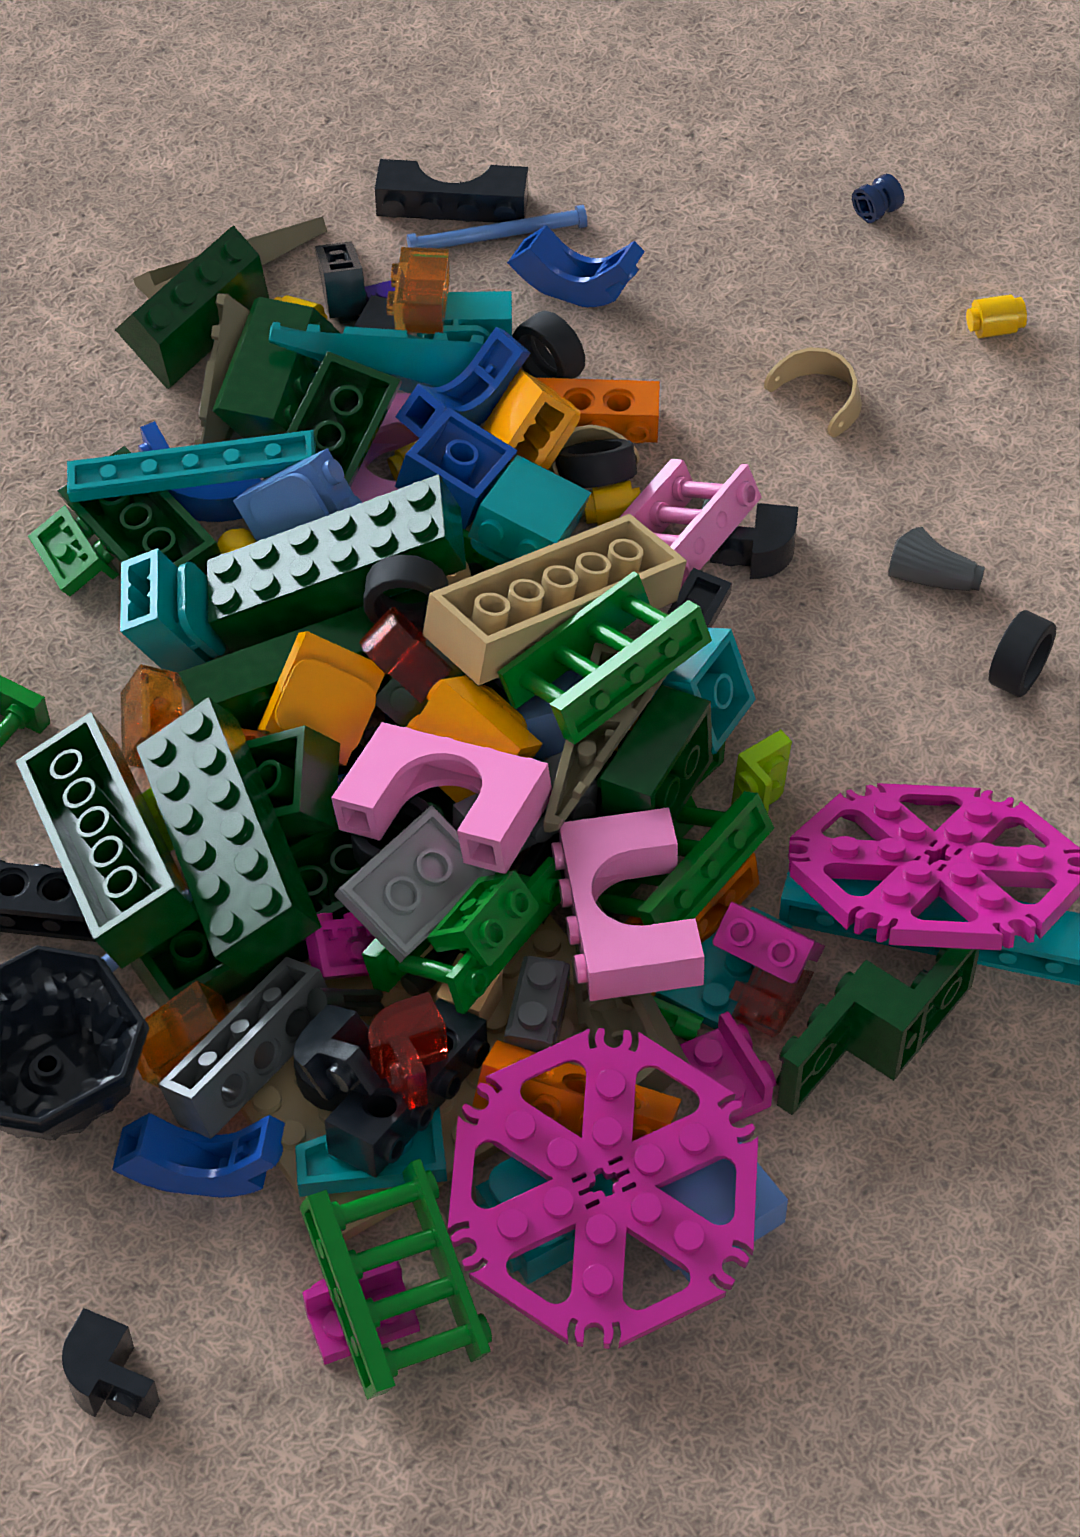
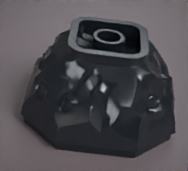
[0,945,149,1141]

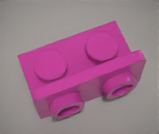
[712,902,825,984]
[302,912,375,980]
[680,1011,776,1124]
[302,1261,420,1365]

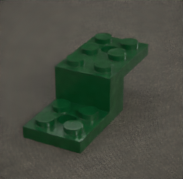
[776,948,980,1115]

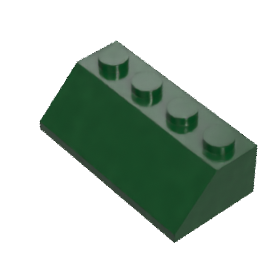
[115,225,269,389]
[212,297,340,439]
[263,351,402,487]
[57,446,221,576]

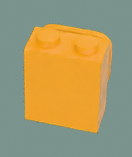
[482,369,580,470]
[257,631,387,766]
[406,675,543,803]

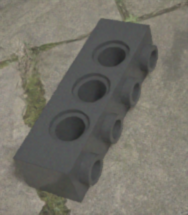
[158,956,328,1139]

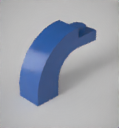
[507,225,645,307]
[395,327,531,439]
[138,421,262,522]
[112,1112,285,1198]

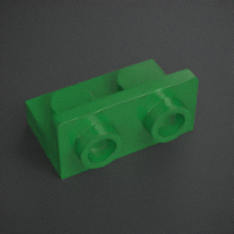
[28,505,120,597]
[427,870,539,967]

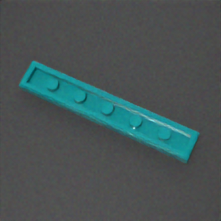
[67,430,316,502]

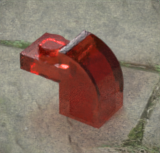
[359,607,453,703]
[729,966,814,1037]
[368,992,448,1110]

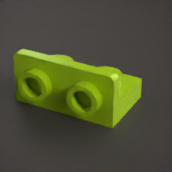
[731,729,792,813]

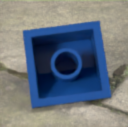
[394,407,518,530]

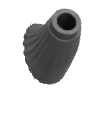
[888,527,985,591]

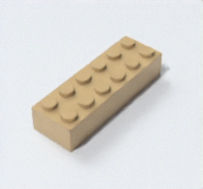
[423,514,687,686]

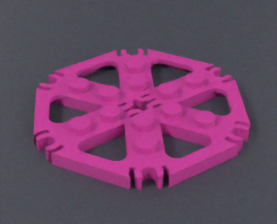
[788,783,1080,950]
[448,1028,758,1349]

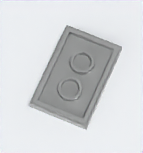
[334,805,496,963]

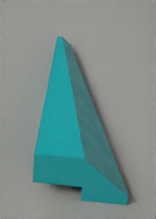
[269,322,484,393]

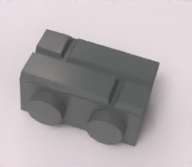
[504,956,570,1053]

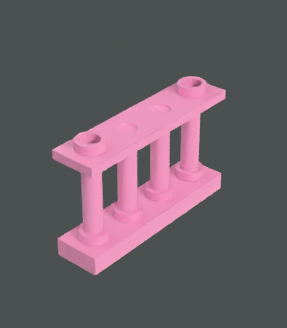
[619,459,762,589]

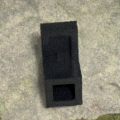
[710,503,798,579]
[294,1004,383,1101]
[62,1308,160,1419]

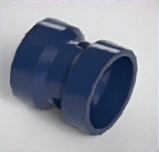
[852,173,905,224]

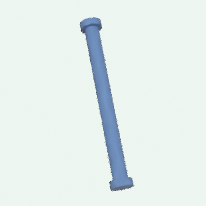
[407,205,587,257]

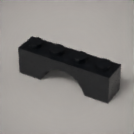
[375,159,528,223]

